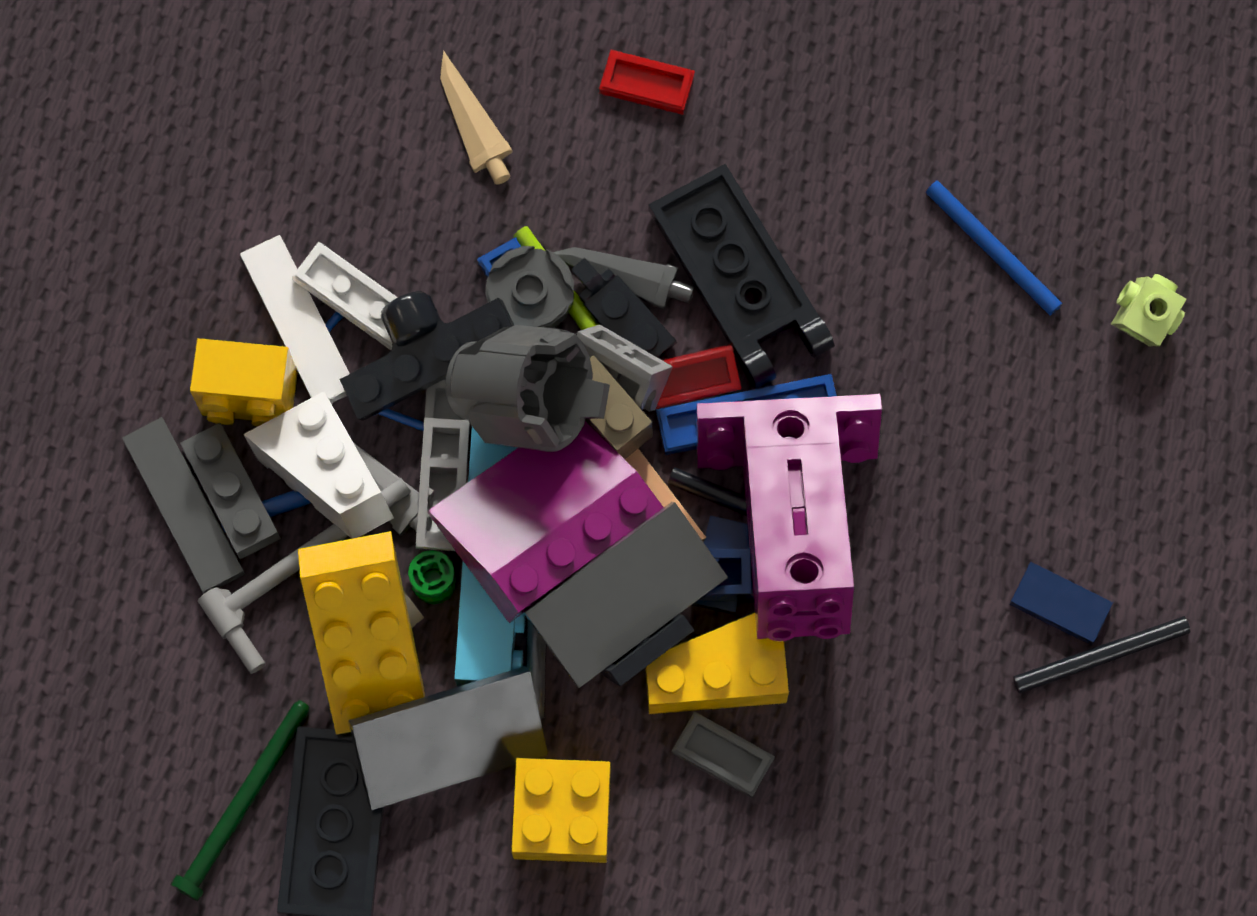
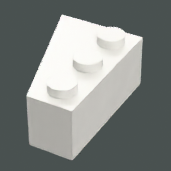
[244,391,394,539]

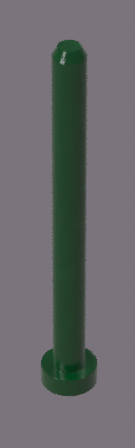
[170,700,310,902]

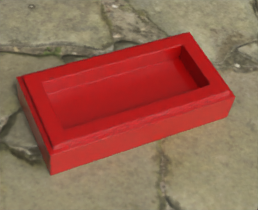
[599,50,695,115]
[656,344,741,409]

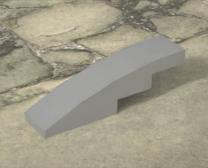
[416,380,470,551]

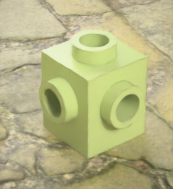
[1111,274,1186,346]

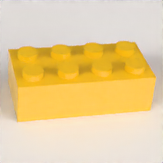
[298,531,425,735]

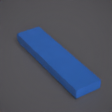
[656,374,837,455]

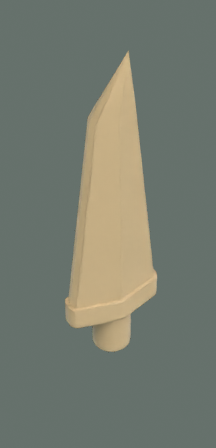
[440,50,513,185]

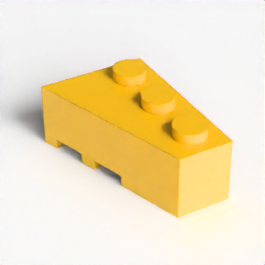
[645,613,789,714]

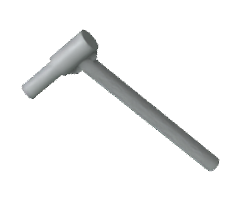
[198,478,411,674]

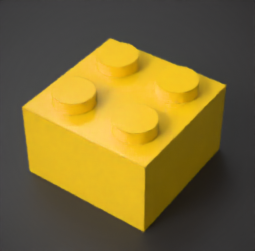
[190,338,298,427]
[512,758,611,863]

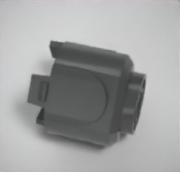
[446,325,610,452]

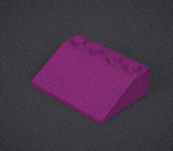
[427,421,664,623]

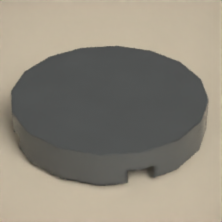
[485,246,574,329]

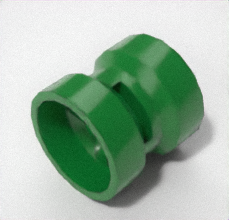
[408,550,457,604]

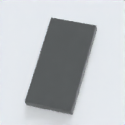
[523,502,728,688]

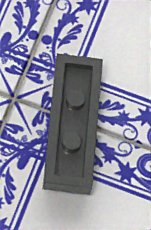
[180,423,281,560]

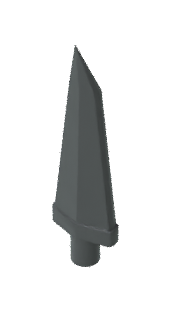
[554,247,695,310]

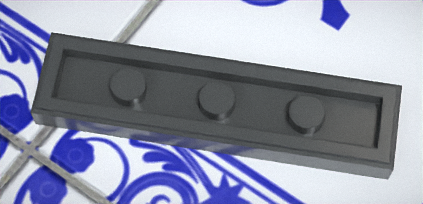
[122,417,245,594]

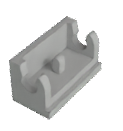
[577,324,673,412]

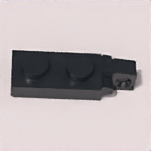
[571,258,677,359]

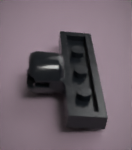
[339,291,514,421]

